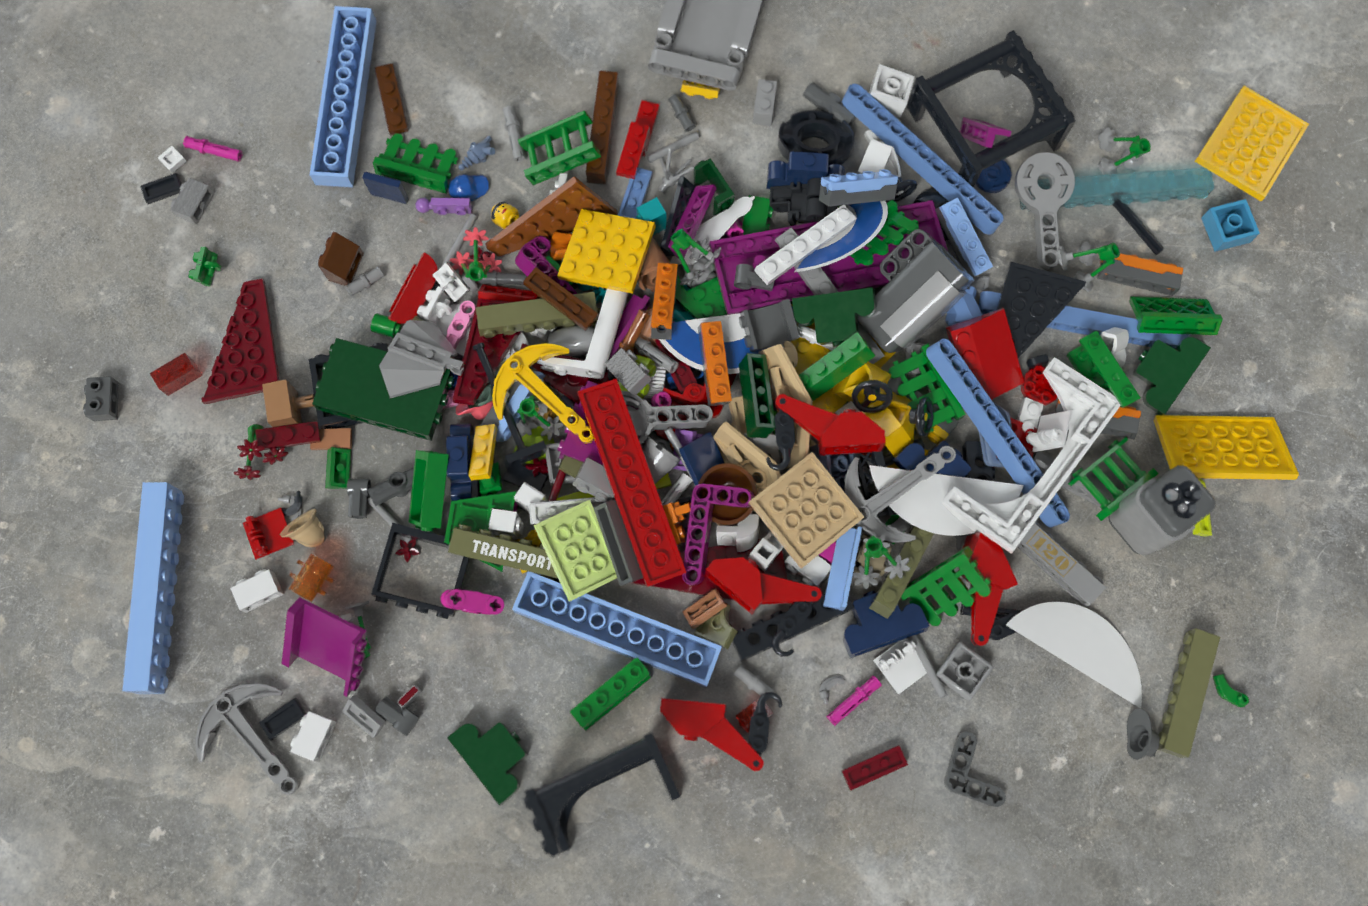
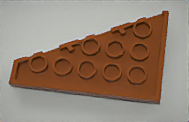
[485,176,618,257]

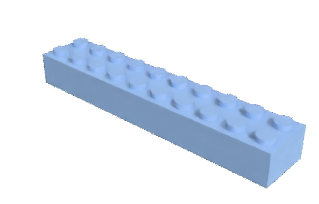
[310,6,376,187]
[122,482,184,694]
[512,571,722,688]

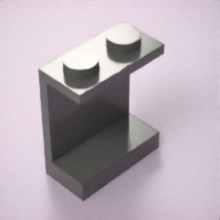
[739,299,800,352]

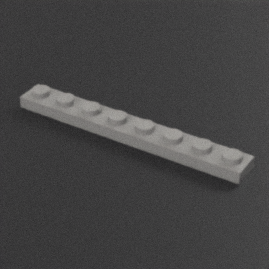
[775,227,884,364]

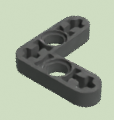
[944,732,1006,807]

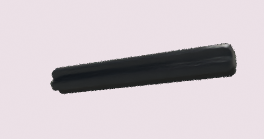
[1108,193,1164,255]

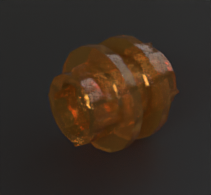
[288,553,334,602]

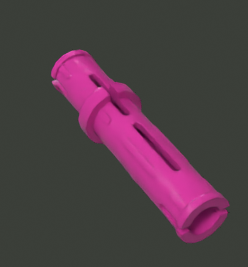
[183,136,242,162]
[826,675,882,726]

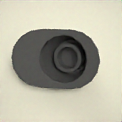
[1127,709,1160,760]

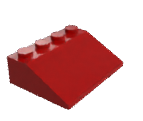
[946,308,1025,400]

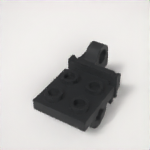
[770,178,837,226]

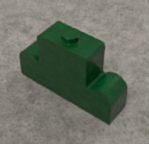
[792,288,876,347]
[1133,337,1211,415]
[447,722,527,805]

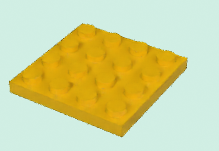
[557,209,656,294]

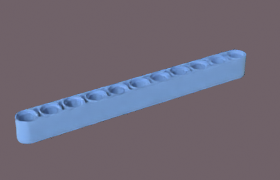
[842,84,1003,235]
[978,291,1191,350]
[926,338,1070,527]

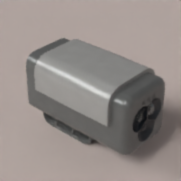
[857,229,975,353]
[1108,465,1216,555]

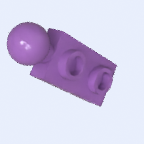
[415,198,472,215]

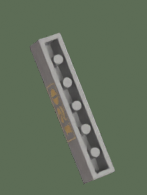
[1017,521,1106,607]

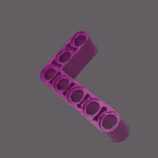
[682,484,755,585]

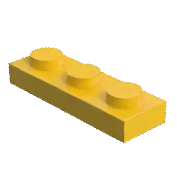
[468,424,497,481]

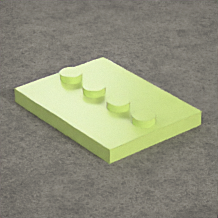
[534,500,617,601]

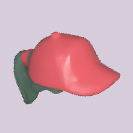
[456,372,496,420]

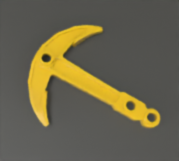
[492,343,594,444]

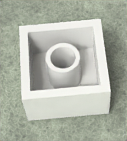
[869,64,915,118]

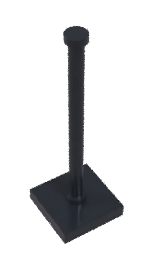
[473,343,547,470]

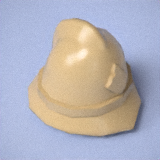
[280,509,325,547]

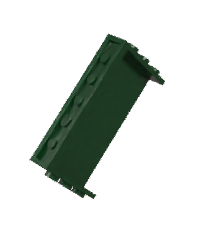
[312,338,455,441]

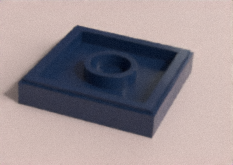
[362,172,409,204]
[679,432,725,486]

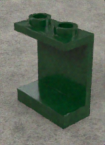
[694,158,735,216]

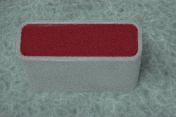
[397,686,422,708]

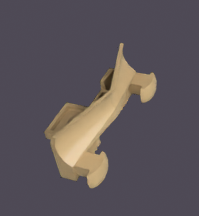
[729,341,816,469]
[713,421,781,526]

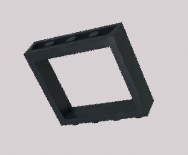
[308,342,389,429]
[371,523,470,619]

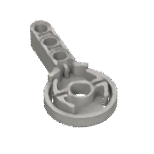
[1015,152,1075,270]
[621,391,713,445]

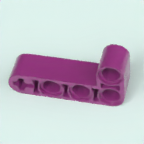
[515,236,577,294]

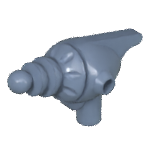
[459,136,495,170]

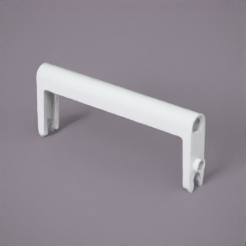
[537,289,628,379]

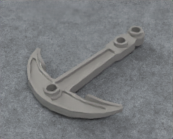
[845,446,956,543]
[195,684,298,794]

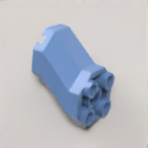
[945,286,983,326]

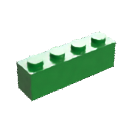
[742,195,773,235]
[798,332,876,402]

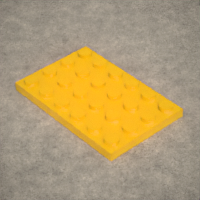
[1194,86,1309,202]
[1153,415,1299,480]

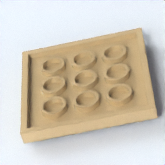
[748,452,864,568]

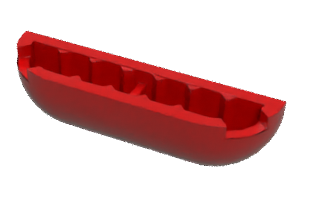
[388,252,438,324]

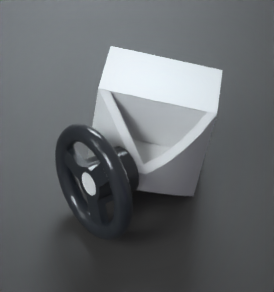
[857,139,917,203]

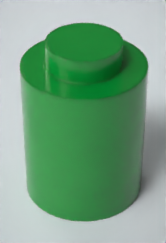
[371,313,403,338]

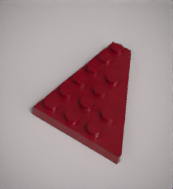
[201,278,280,405]

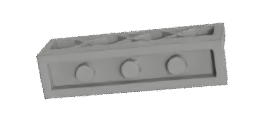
[1033,451,1110,506]

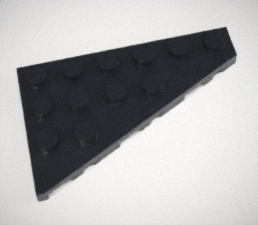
[996,262,1086,358]

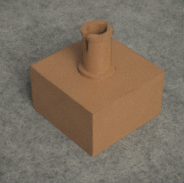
[262,380,314,427]

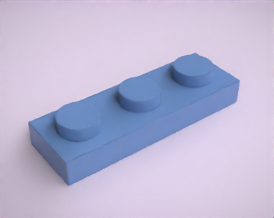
[617,168,652,219]

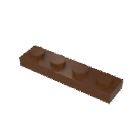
[374,63,409,136]
[523,267,598,331]

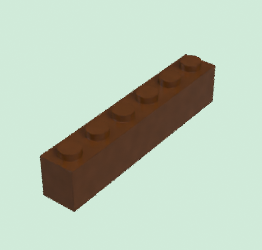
[585,70,619,184]

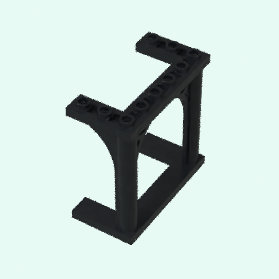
[906,30,1076,188]
[523,732,680,858]

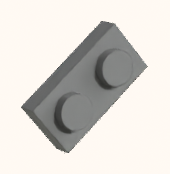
[342,695,385,738]

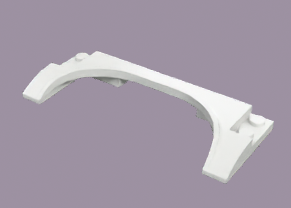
[942,357,1121,554]

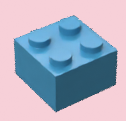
[1201,199,1260,252]

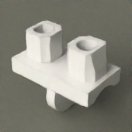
[432,262,470,302]
[417,286,452,324]

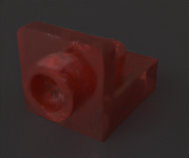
[736,698,774,732]

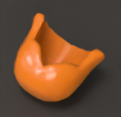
[550,232,572,261]

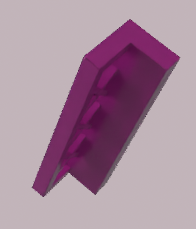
[960,117,1011,148]
[668,185,717,259]
[608,294,651,361]

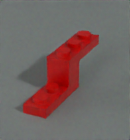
[616,100,660,180]

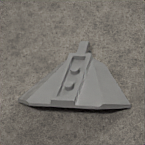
[379,320,464,398]

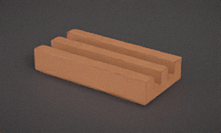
[683,588,727,629]

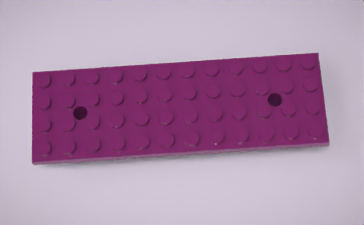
[709,200,948,315]

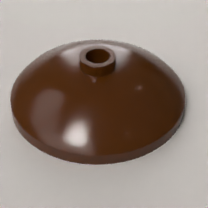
[699,463,758,525]

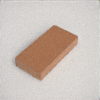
[310,428,352,450]

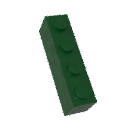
[739,353,776,438]

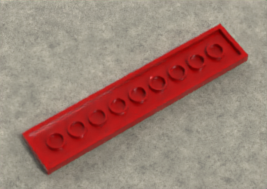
[577,379,687,587]

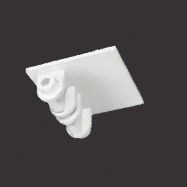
[1026,410,1072,452]
[873,639,927,695]

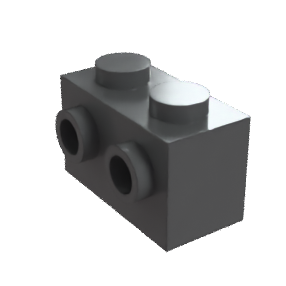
[83,376,119,421]

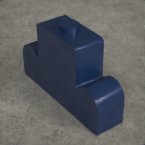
[766,152,845,189]
[446,423,474,501]
[891,441,971,477]
[843,591,930,659]

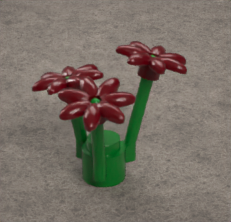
[234,424,289,480]

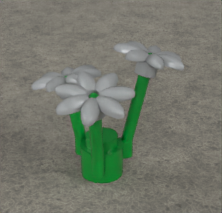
[671,229,721,285]
[516,395,564,440]
[853,532,910,589]

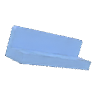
[823,526,862,611]

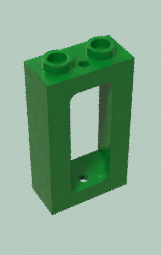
[408,450,448,531]

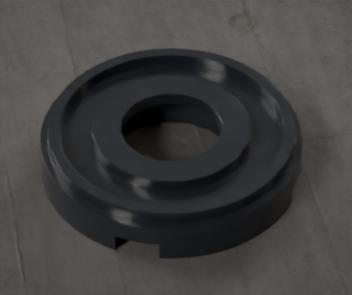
[778,110,854,166]

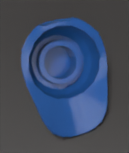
[449,174,489,202]

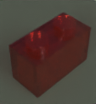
[150,353,203,396]

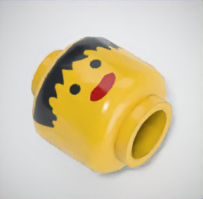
[491,202,520,229]

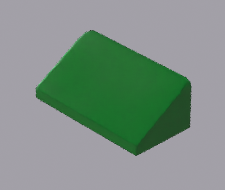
[325,447,351,489]

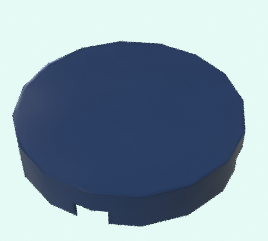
[976,160,1012,194]

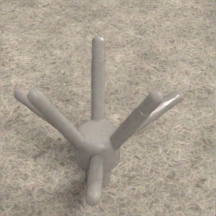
[658,147,694,193]

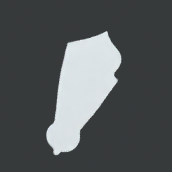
[670,196,755,265]

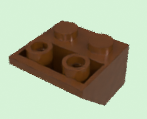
[318,231,364,286]

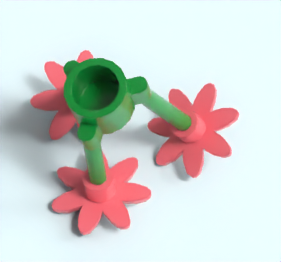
[450,227,502,281]

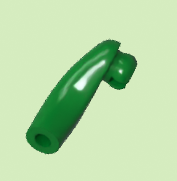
[1213,674,1249,707]

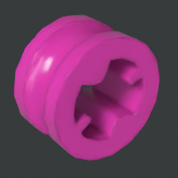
[651,391,672,407]

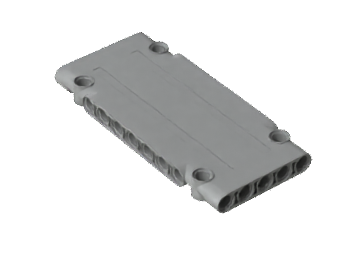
[648,0,764,91]

